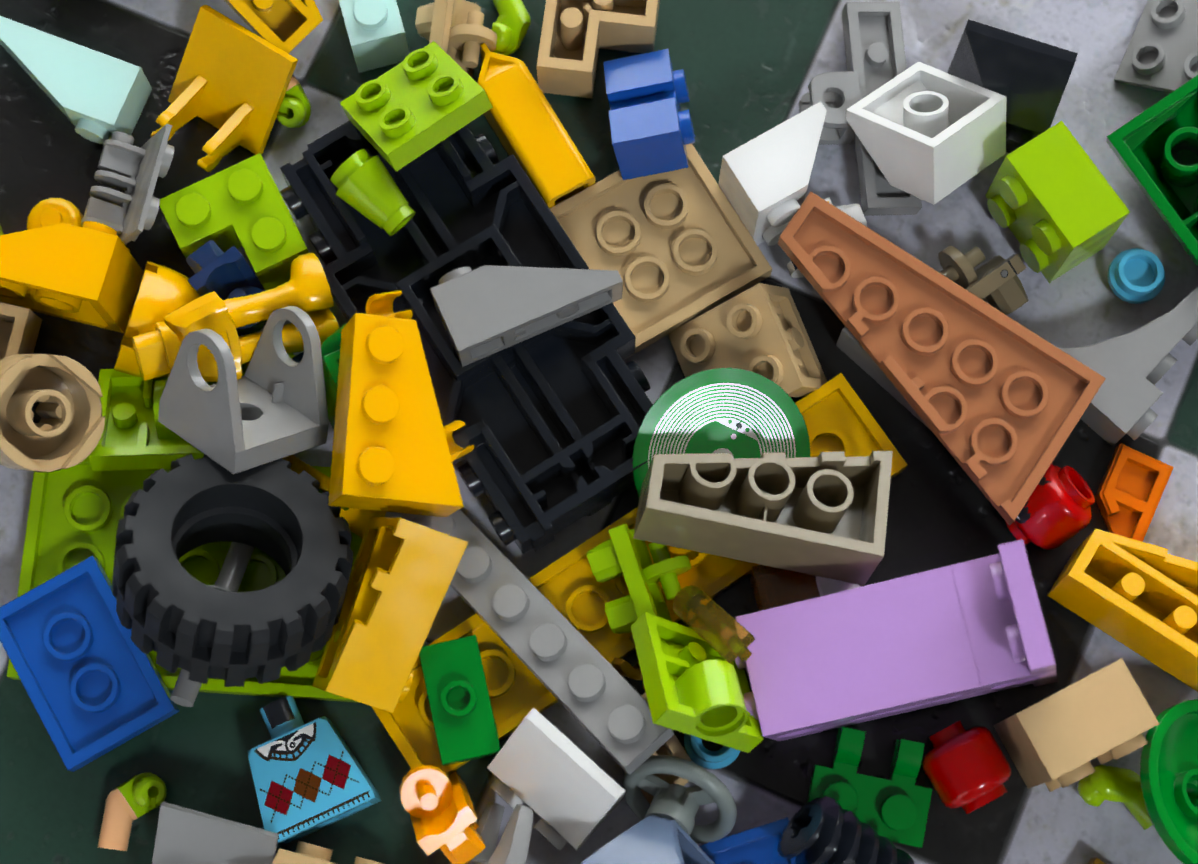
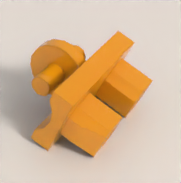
[399,765,486,864]

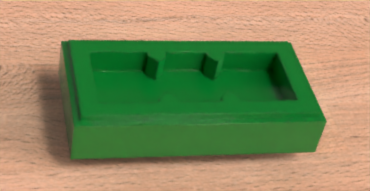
[419,635,501,766]

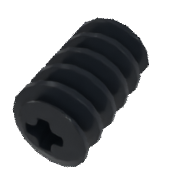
[777,796,914,864]

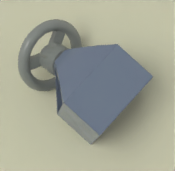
[580,755,737,864]

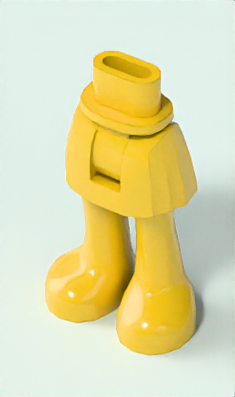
[131,252,339,382]

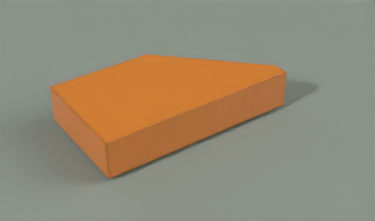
[1095,444,1174,542]

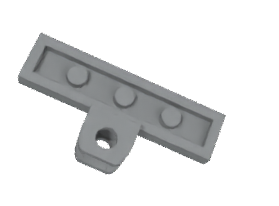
[799,2,922,216]

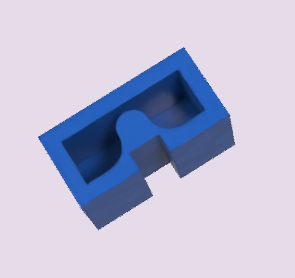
[603,49,695,180]

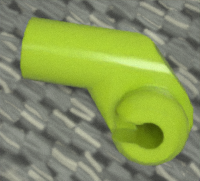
[491,0,531,56]
[1078,765,1153,830]

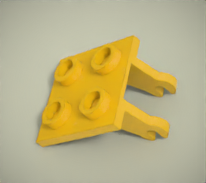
[151,5,298,172]

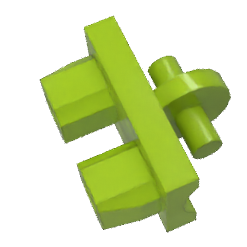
[586,524,692,634]

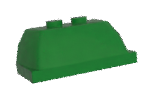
[1106,75,1198,267]

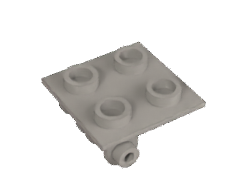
[1114,0,1198,93]
[81,124,174,245]
[152,802,279,864]

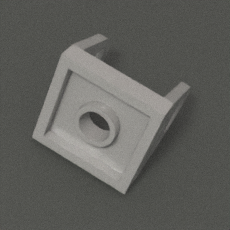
[158,306,329,474]

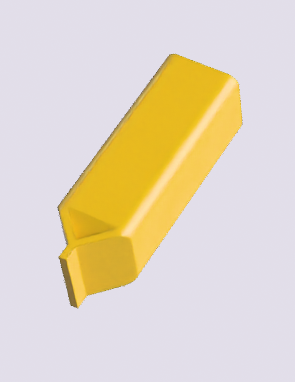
[477,43,596,209]

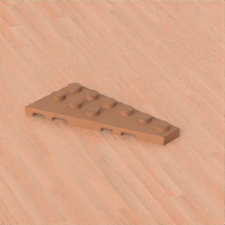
[777,191,1106,526]

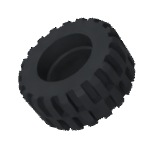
[113,454,354,687]

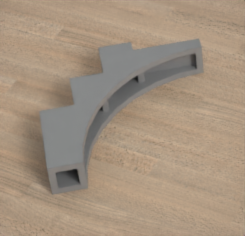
[836,287,1198,447]

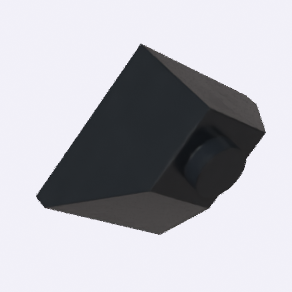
[947,19,1078,153]

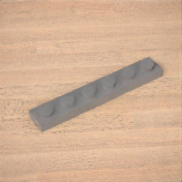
[411,509,674,776]

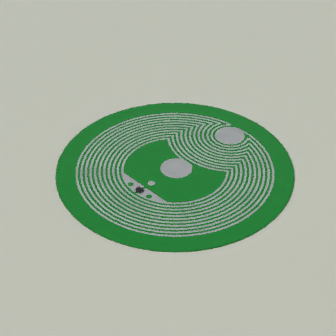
[633,368,810,497]

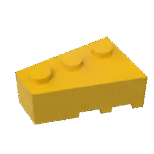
[1047,529,1198,692]

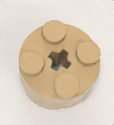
[0,353,105,472]

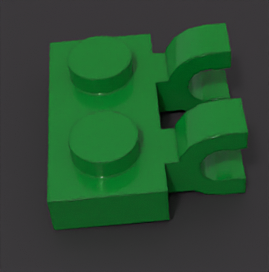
[806,727,932,848]

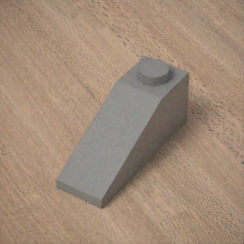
[430,265,623,367]

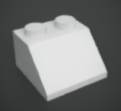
[846,62,1007,205]
[718,101,827,246]
[487,708,625,851]

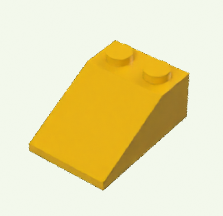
[0,221,143,333]

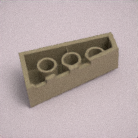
[633,451,893,586]

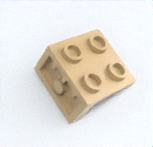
[669,283,828,398]

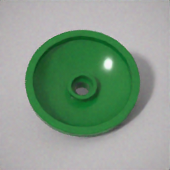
[1140,699,1198,864]

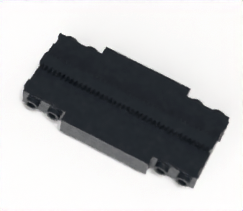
[280,120,653,554]

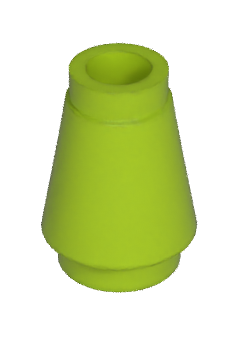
[330,149,415,236]

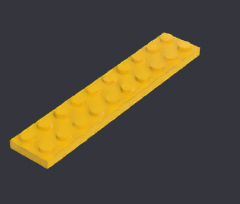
[371,373,908,776]

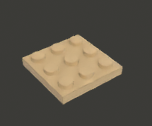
[550,144,772,357]

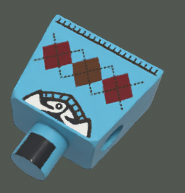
[248,696,382,848]

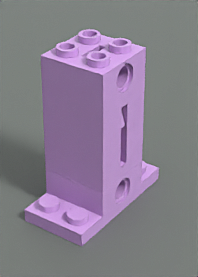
[730,539,1057,741]

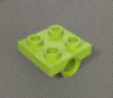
[340,41,493,172]
[88,369,217,471]
[630,612,764,753]

